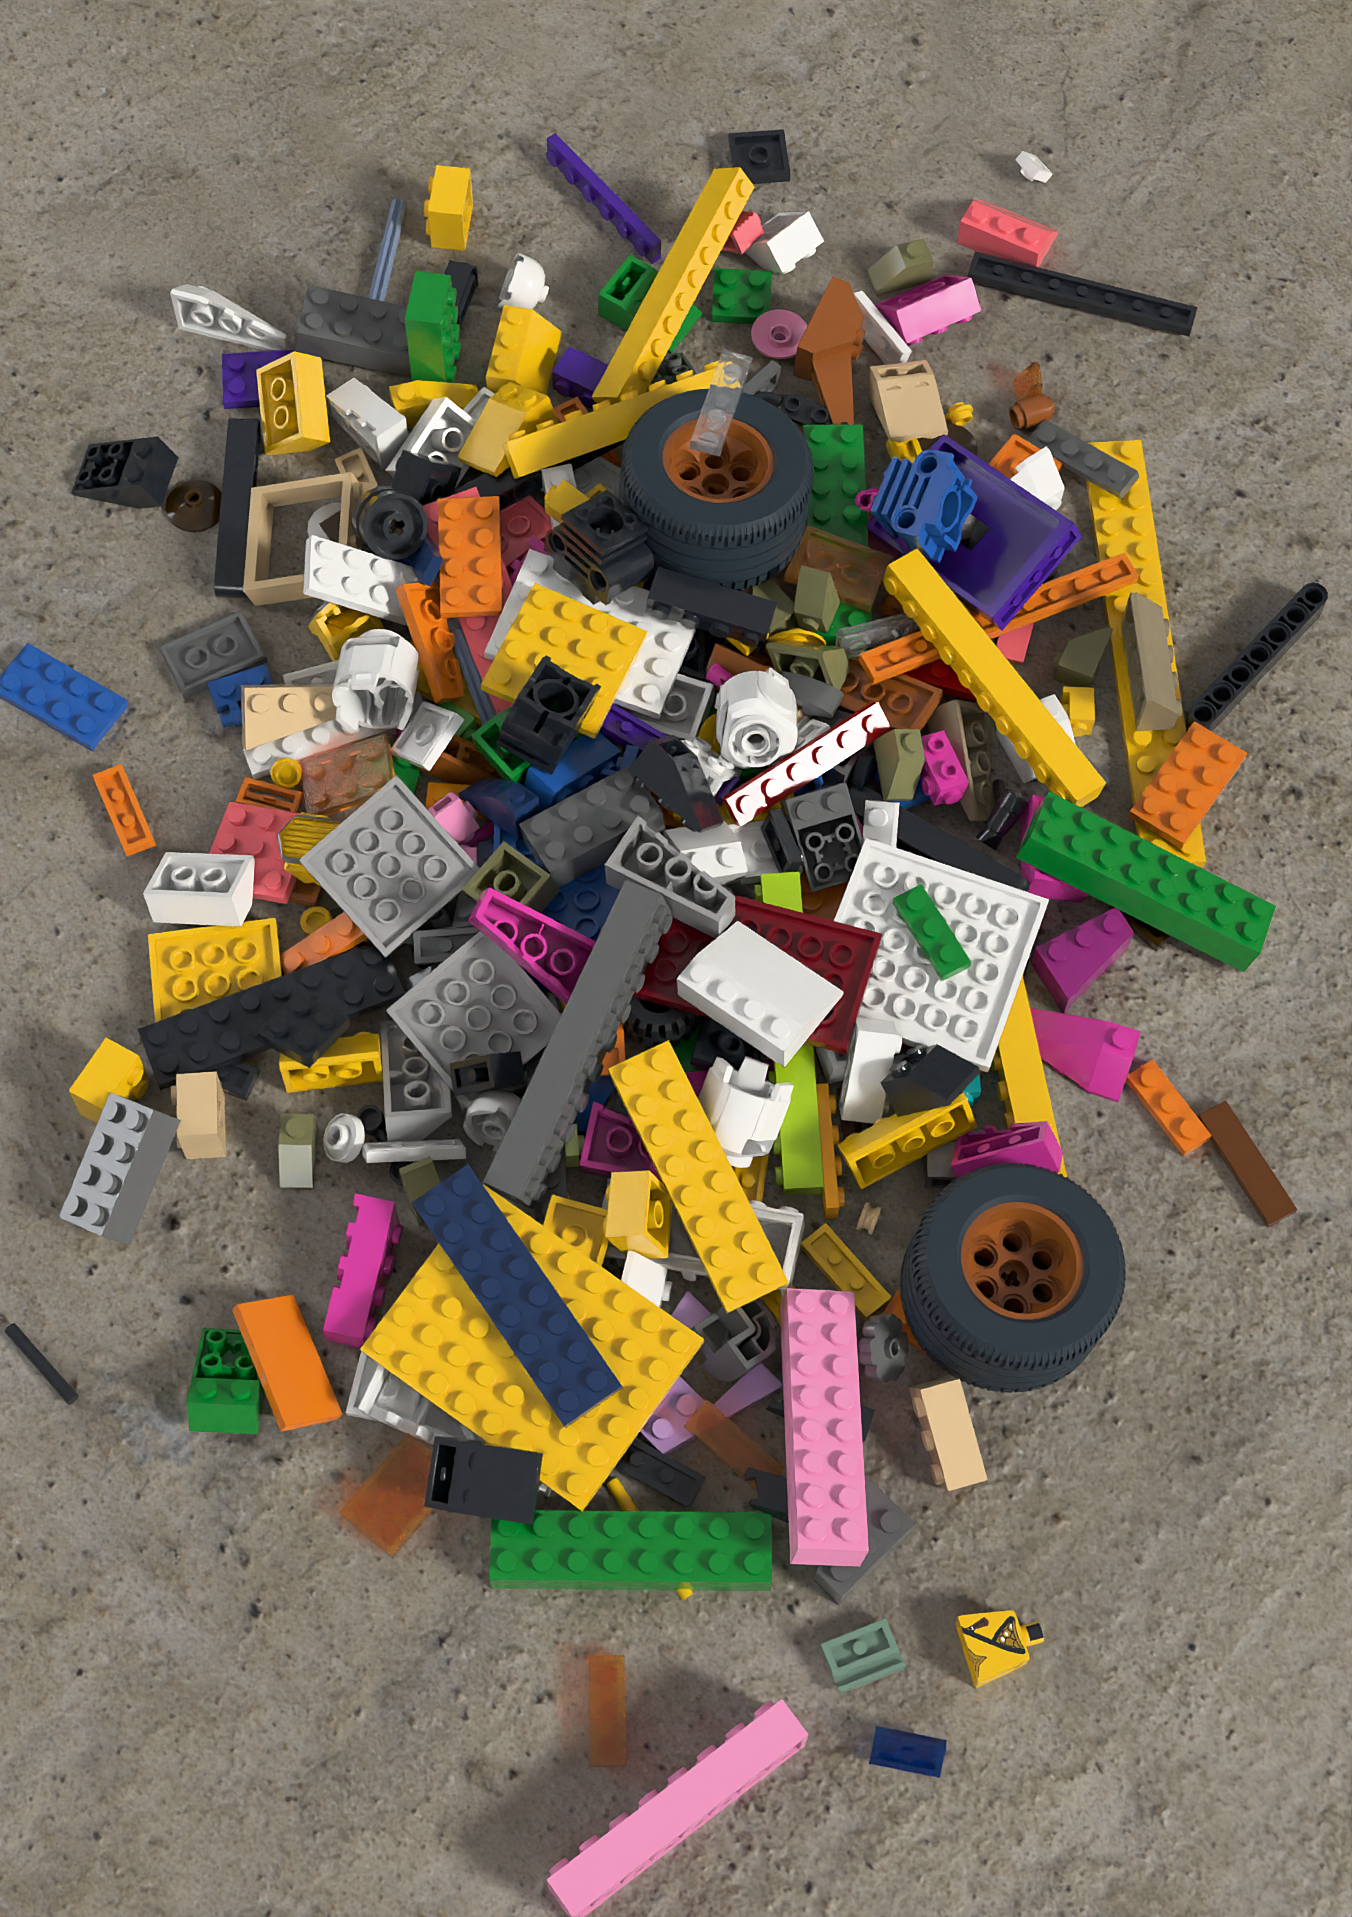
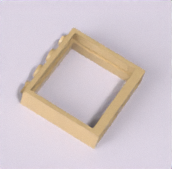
[243,472,363,606]

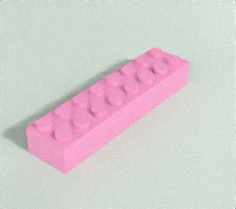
[780,1288,869,1567]
[547,1699,809,1917]

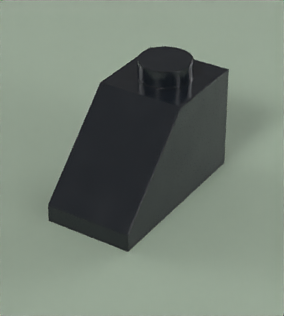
[449,1051,525,1096]

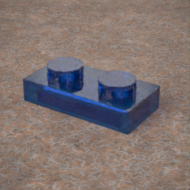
[869,1726,947,1778]

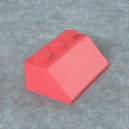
[957,199,1058,267]

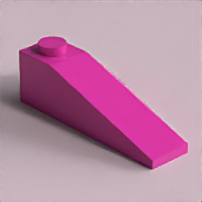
[1030,1008,1141,1103]

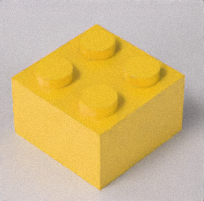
[424,165,473,251]
[69,1038,149,1124]
[603,1171,672,1259]

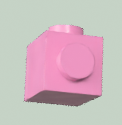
[427,791,480,844]

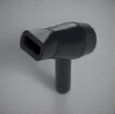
[976,779,1027,850]

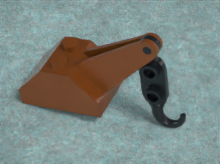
[753,276,866,426]

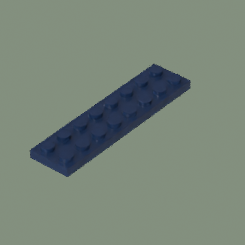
[412,1164,623,1428]

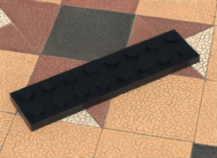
[137,943,405,1090]

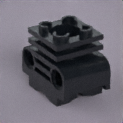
[544,490,654,606]
[496,655,601,775]

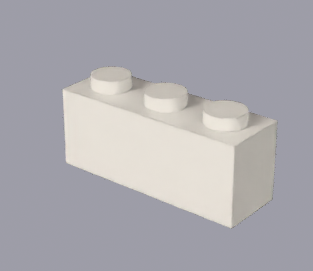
[838,1017,902,1124]

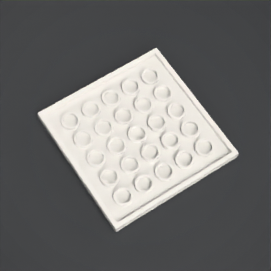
[834,838,1049,1072]

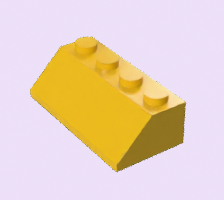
[838,1091,977,1190]

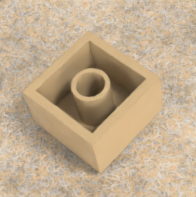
[171,1072,226,1159]

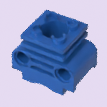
[870,450,978,563]

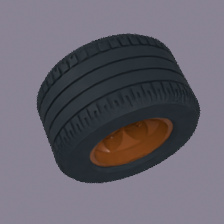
[618,388,814,591]
[900,1163,1126,1393]

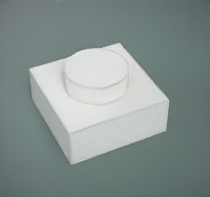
[1016,151,1052,183]

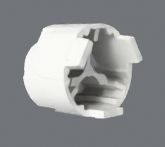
[332,629,419,733]
[715,667,797,770]
[698,1056,794,1168]

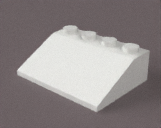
[677,921,843,1067]

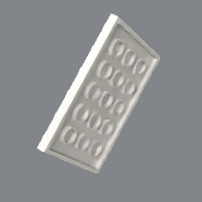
[484,549,696,719]

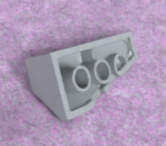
[380,1020,452,1142]

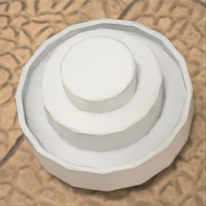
[323,1113,365,1163]

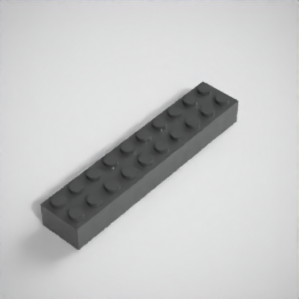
[483,879,673,1210]

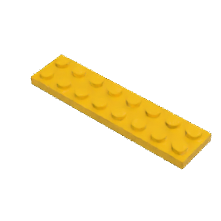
[608,1040,789,1313]

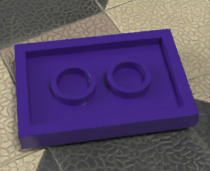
[222,349,295,409]

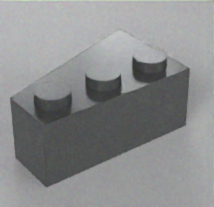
[814,1475,915,1605]

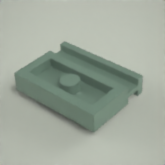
[820,1618,906,1695]

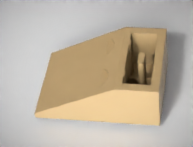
[869,360,948,442]

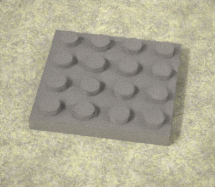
[299,775,480,958]
[386,931,561,1108]

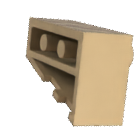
[241,684,337,750]
[908,1376,988,1491]

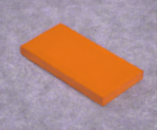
[232,1294,343,1432]

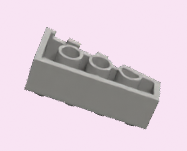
[605,815,735,939]

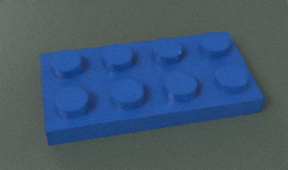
[0,643,129,751]

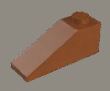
[417,734,504,785]

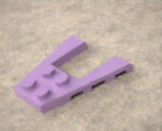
[639,1291,783,1455]

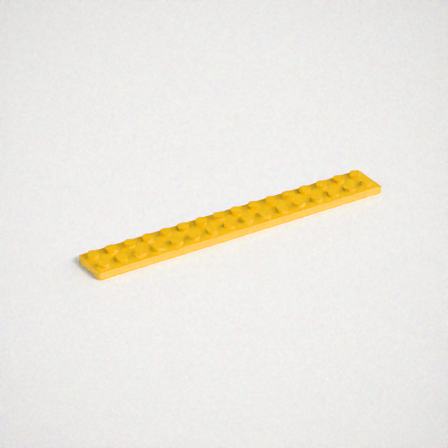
[1086,440,1206,868]

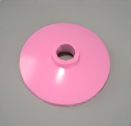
[751,309,807,359]

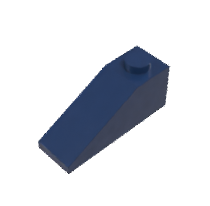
[458,778,541,840]

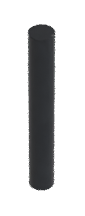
[4,1323,79,1405]

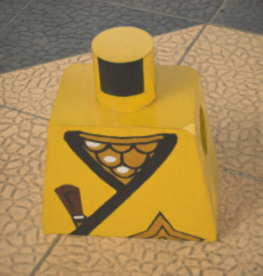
[955,1610,1044,1688]

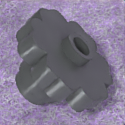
[856,1313,909,1383]

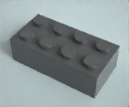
[295,284,411,378]
[519,764,666,888]
[59,1092,181,1246]

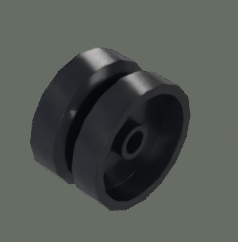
[352,486,428,560]

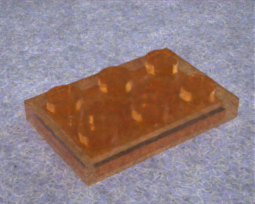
[784,525,893,612]
[300,734,395,816]
[339,1433,435,1559]

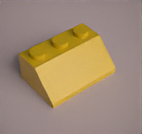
[486,305,562,395]
[256,351,330,455]
[279,1032,383,1093]

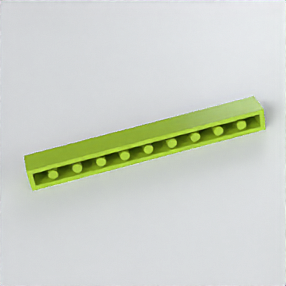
[754,872,824,1196]

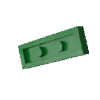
[892,884,971,981]

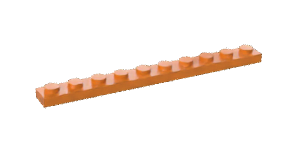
[858,553,1139,685]

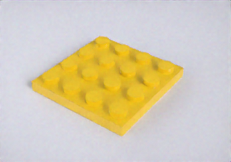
[481,583,648,739]
[148,918,282,1023]

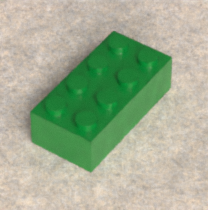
[405,271,461,383]

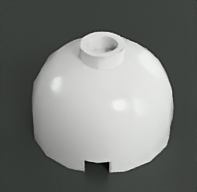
[498,253,549,309]
[463,1090,521,1152]

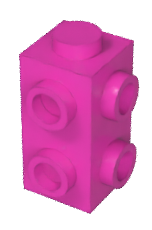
[920,730,969,806]

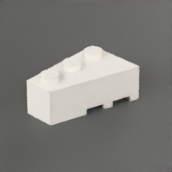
[326,378,409,470]

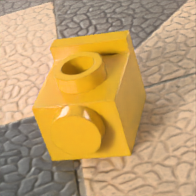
[1059,687,1095,737]

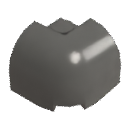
[691,1298,777,1382]

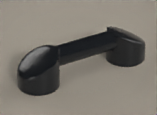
[357,1105,413,1186]

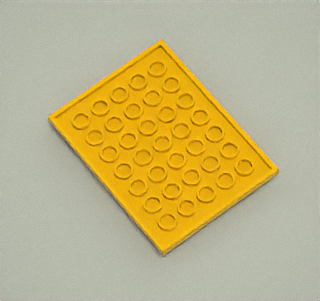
[360,1184,704,1512]

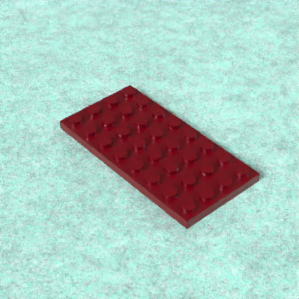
[632,895,883,1055]

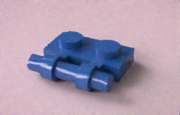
[207,664,273,728]

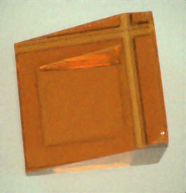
[1014,362,1043,401]

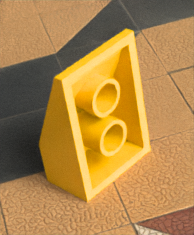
[457,382,559,477]

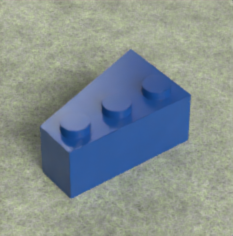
[524,732,621,812]

